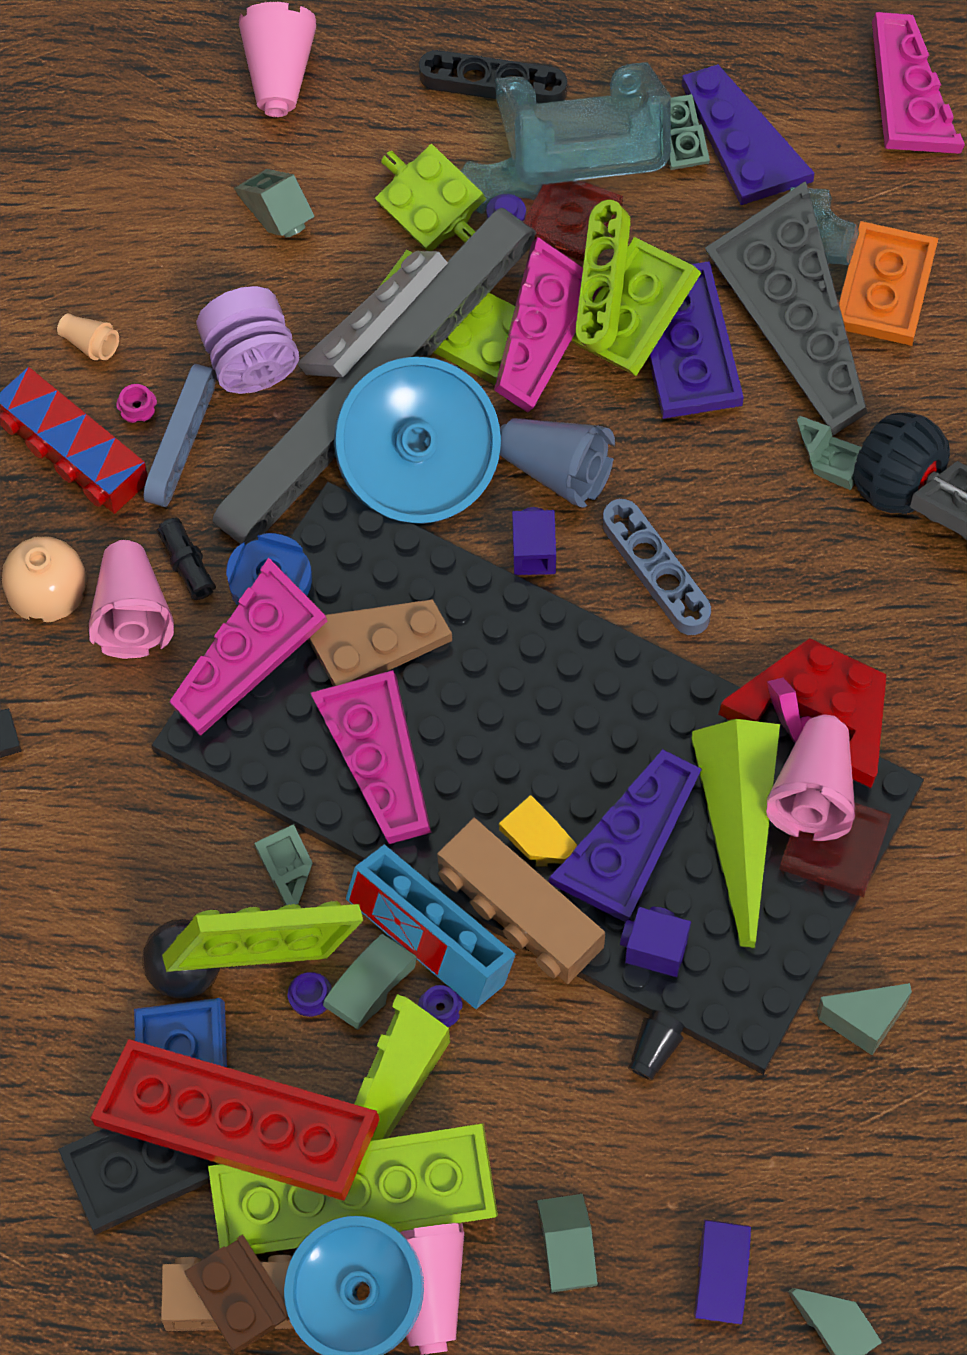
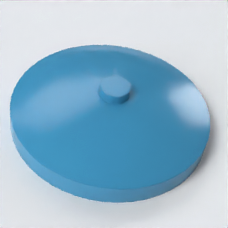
[334,357,501,524]

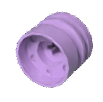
[196,286,299,394]

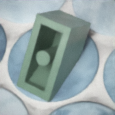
[234,169,315,237]

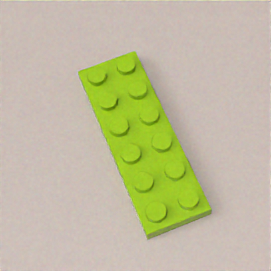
[208,1123,498,1254]

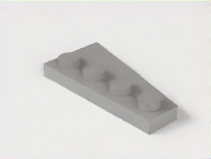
[297,251,448,377]

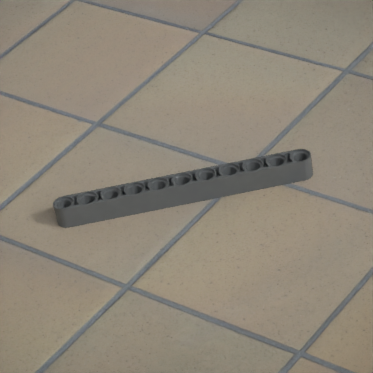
[213,208,536,545]

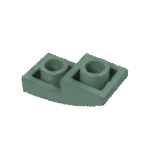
[653,94,710,170]
[323,934,417,1030]

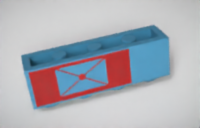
[346,844,516,1009]

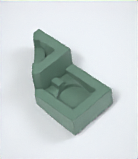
[797,416,862,490]
[254,824,313,906]
[787,1288,882,1355]

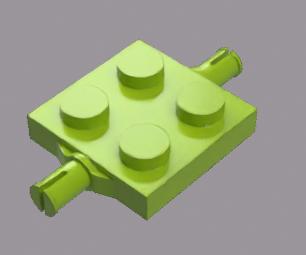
[375,144,486,251]

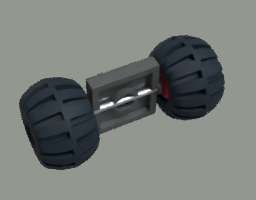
[854,412,967,540]

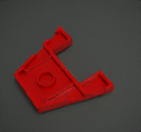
[718,638,887,788]

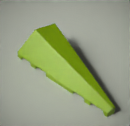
[691,719,780,948]
[355,994,450,1140]

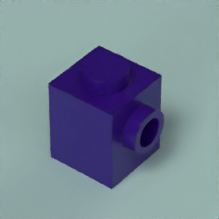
[512,507,556,575]
[620,907,691,977]

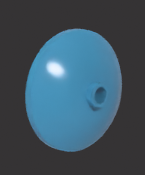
[284,1216,424,1355]

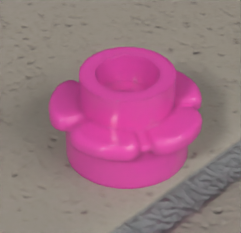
[116,384,157,423]

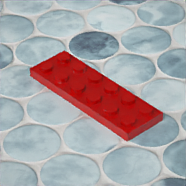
[90,1039,380,1201]

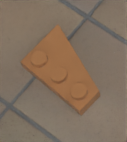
[308,599,452,687]

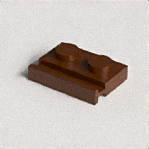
[184,1234,290,1355]

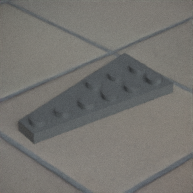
[705,181,868,435]

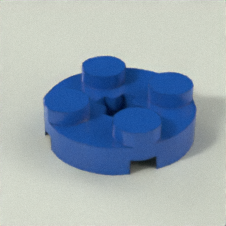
[226,533,312,605]

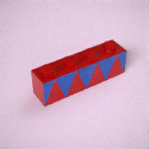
[0,367,148,514]

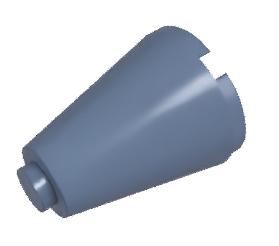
[500,418,615,508]

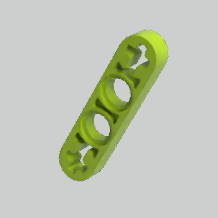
[576,200,630,352]

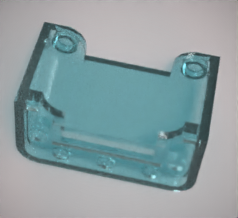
[495,62,671,185]

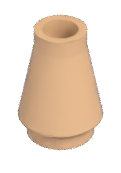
[57,313,119,360]

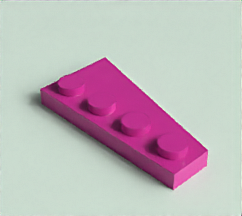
[872,12,965,154]
[494,237,601,413]
[169,558,327,736]
[310,670,432,844]

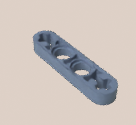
[144,364,216,507]
[603,499,711,635]

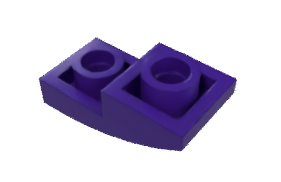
[694,1219,751,1324]

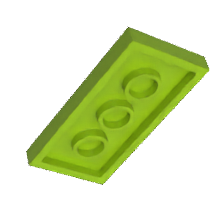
[378,250,515,385]
[162,901,363,972]

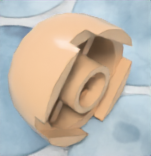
[2,537,87,622]

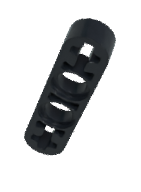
[419,50,567,107]

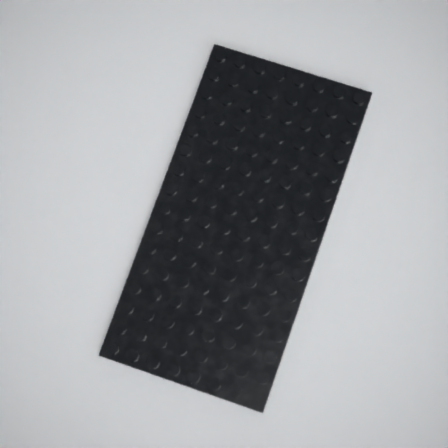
[152,482,924,1075]

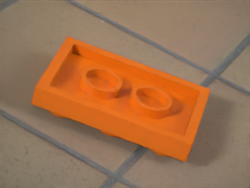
[839,221,939,346]

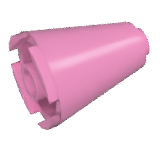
[239,2,316,117]
[88,540,174,659]
[766,715,855,841]
[400,1223,464,1355]

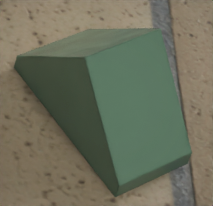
[817,983,912,1055]
[537,1194,598,1293]

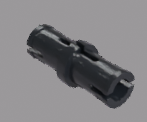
[156,518,216,600]

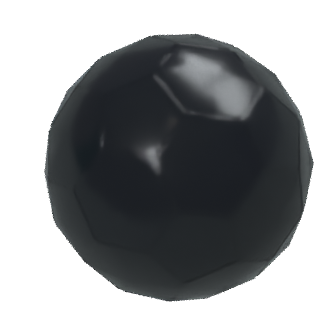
[142,919,220,999]

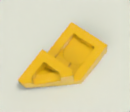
[499,795,577,866]

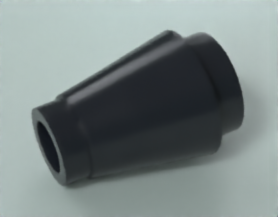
[628,1010,685,1081]

